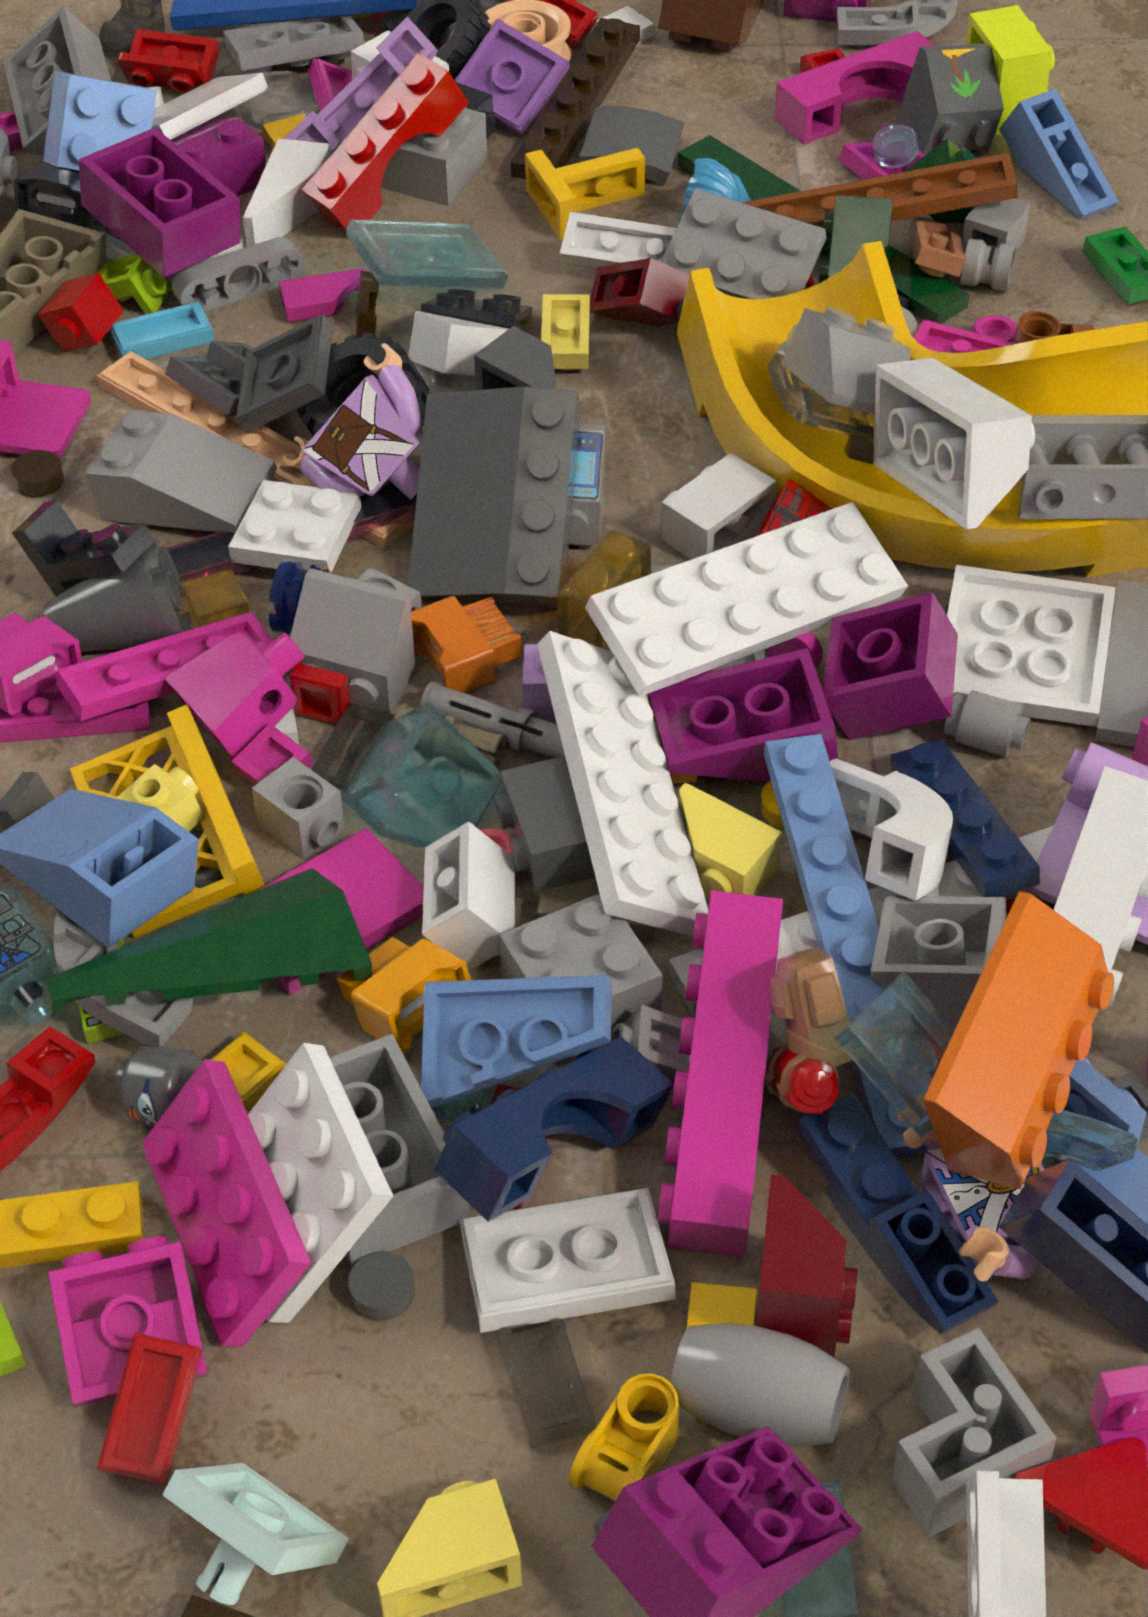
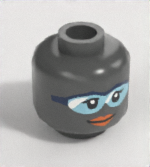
[115,1045,202,1126]

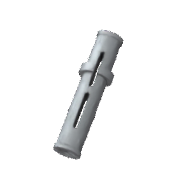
[420,681,565,758]

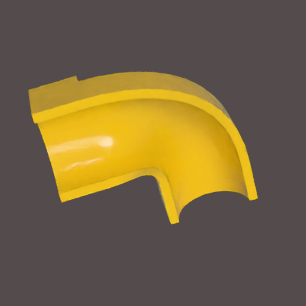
[677,241,1148,578]

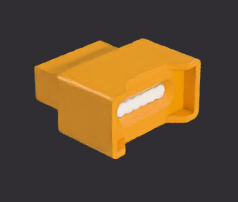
[337,937,471,1054]

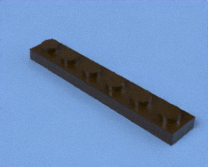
[511,18,640,180]

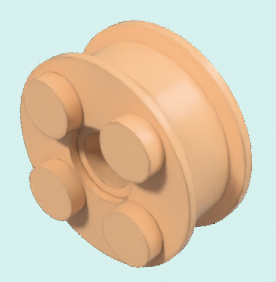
[485,0,571,65]

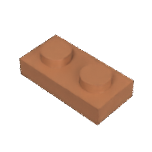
[908,216,966,277]

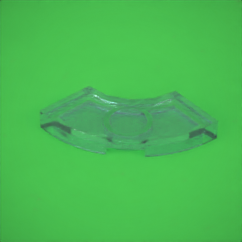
[1044,1111,1138,1171]

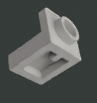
[611,1004,691,1084]

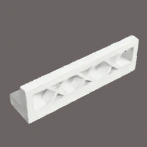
[560,212,677,267]
[966,1471,1046,1617]

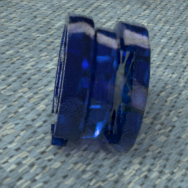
[268,560,331,634]

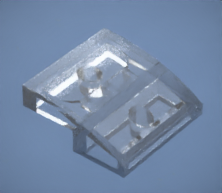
[767,353,875,439]

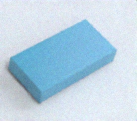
[109,302,214,359]

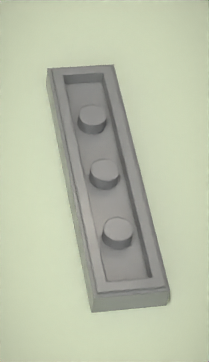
[1095,579,1148,747]

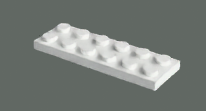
[585,502,908,697]
[537,631,708,937]

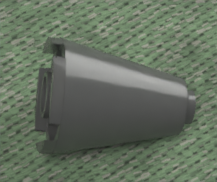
[38,539,193,652]

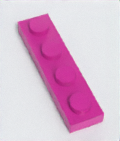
[56,612,273,721]

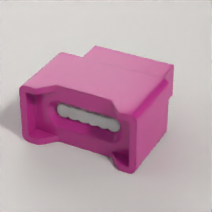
[0,613,82,715]

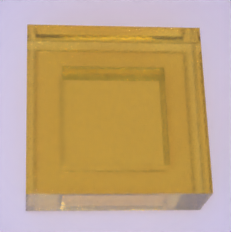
[182,568,249,627]

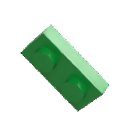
[1083,226,1148,304]

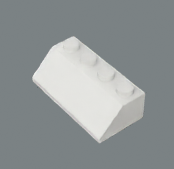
[873,358,1035,529]

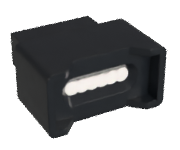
[14,165,98,228]

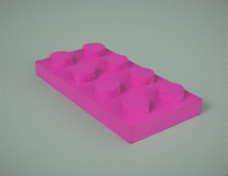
[142,1059,311,1347]

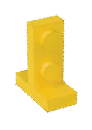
[525,148,645,240]

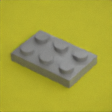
[223,15,364,74]
[662,188,826,299]

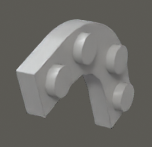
[836,0,958,48]
[53,909,193,1047]

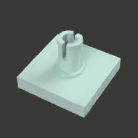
[162,1463,349,1605]

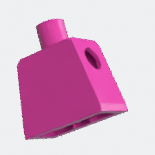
[164,632,305,759]

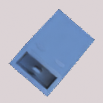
[0,789,199,948]

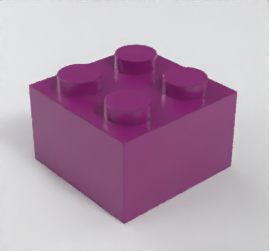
[823,592,958,740]

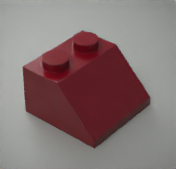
[756,1174,858,1357]

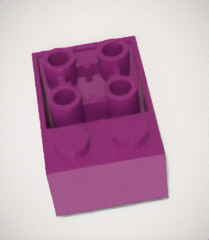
[591,1426,862,1617]

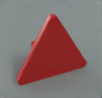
[1015,1437,1148,1570]

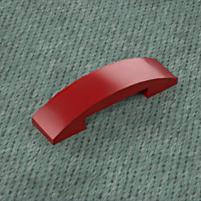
[0,1026,96,1172]

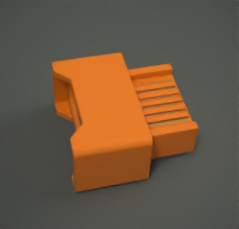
[411,596,522,693]

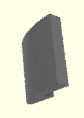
[577,106,685,186]
[165,341,253,416]

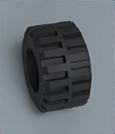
[296,333,430,437]

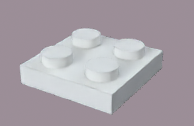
[228,480,361,573]

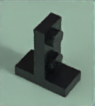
[12,500,156,596]

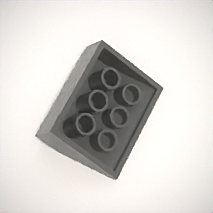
[408,386,582,610]

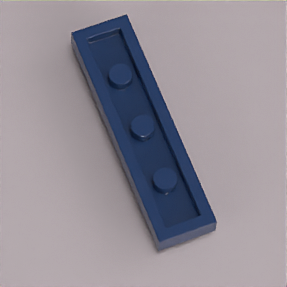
[891,739,1040,897]

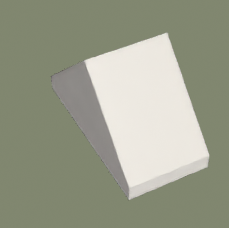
[408,311,509,376]

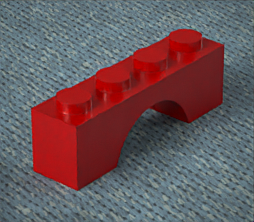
[302,53,469,238]

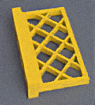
[70,704,265,939]

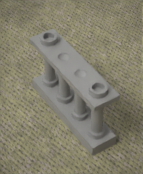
[1018,415,1148,519]

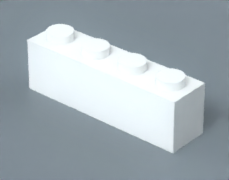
[1054,766,1148,1007]

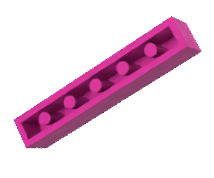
[657,890,783,1257]

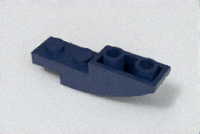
[796,1093,999,1335]

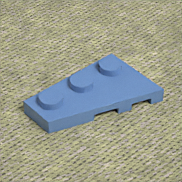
[421,975,612,1108]

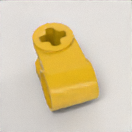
[568,1373,679,1502]

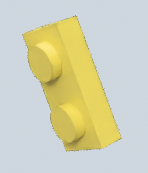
[541,294,590,371]

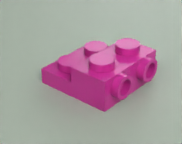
[48,1236,208,1408]

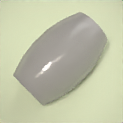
[671,1323,850,1446]

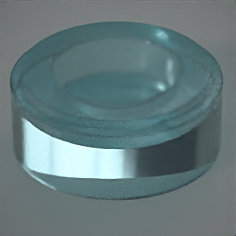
[872,124,919,168]

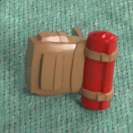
[764,947,916,1114]

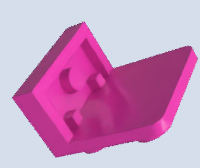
[0,340,91,458]

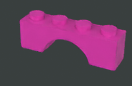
[774,31,936,145]

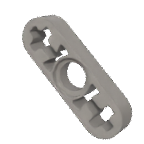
[172,237,305,312]

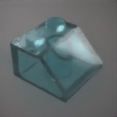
[342,702,501,850]

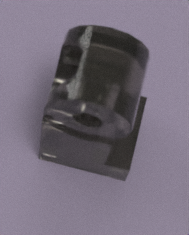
[99,0,165,59]

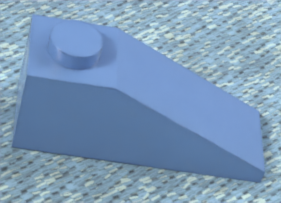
[999,89,1119,220]

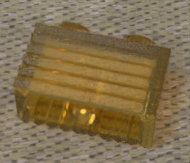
[556,530,651,649]

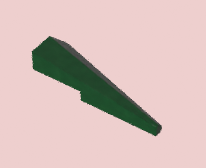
[42,868,372,1011]

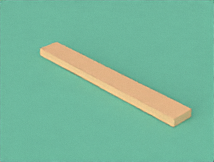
[97,351,415,549]

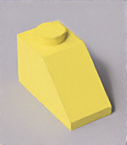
[678,782,782,899]
[377,1478,522,1617]

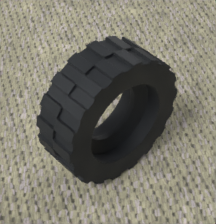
[407,0,491,80]

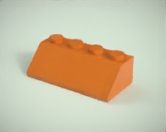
[923,891,1114,1190]

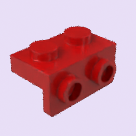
[117,29,220,93]

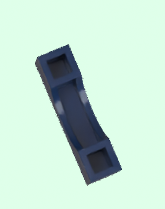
[434,1036,674,1222]

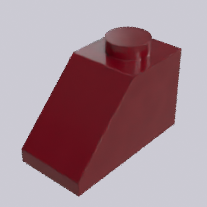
[590,258,689,326]

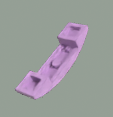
[284,17,438,155]

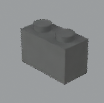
[493,756,595,892]

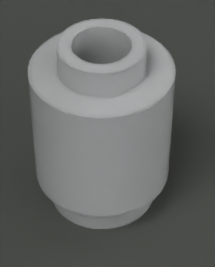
[944,690,1031,758]

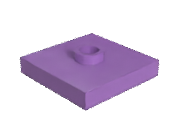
[455,19,570,137]

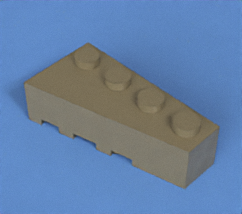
[0,209,106,355]

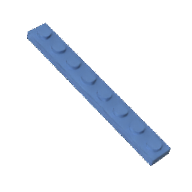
[764,734,929,1158]

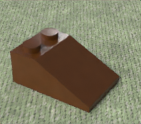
[658,0,764,50]

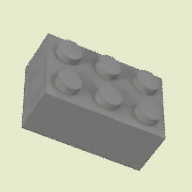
[275,1034,470,1267]

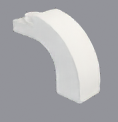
[830,758,953,901]

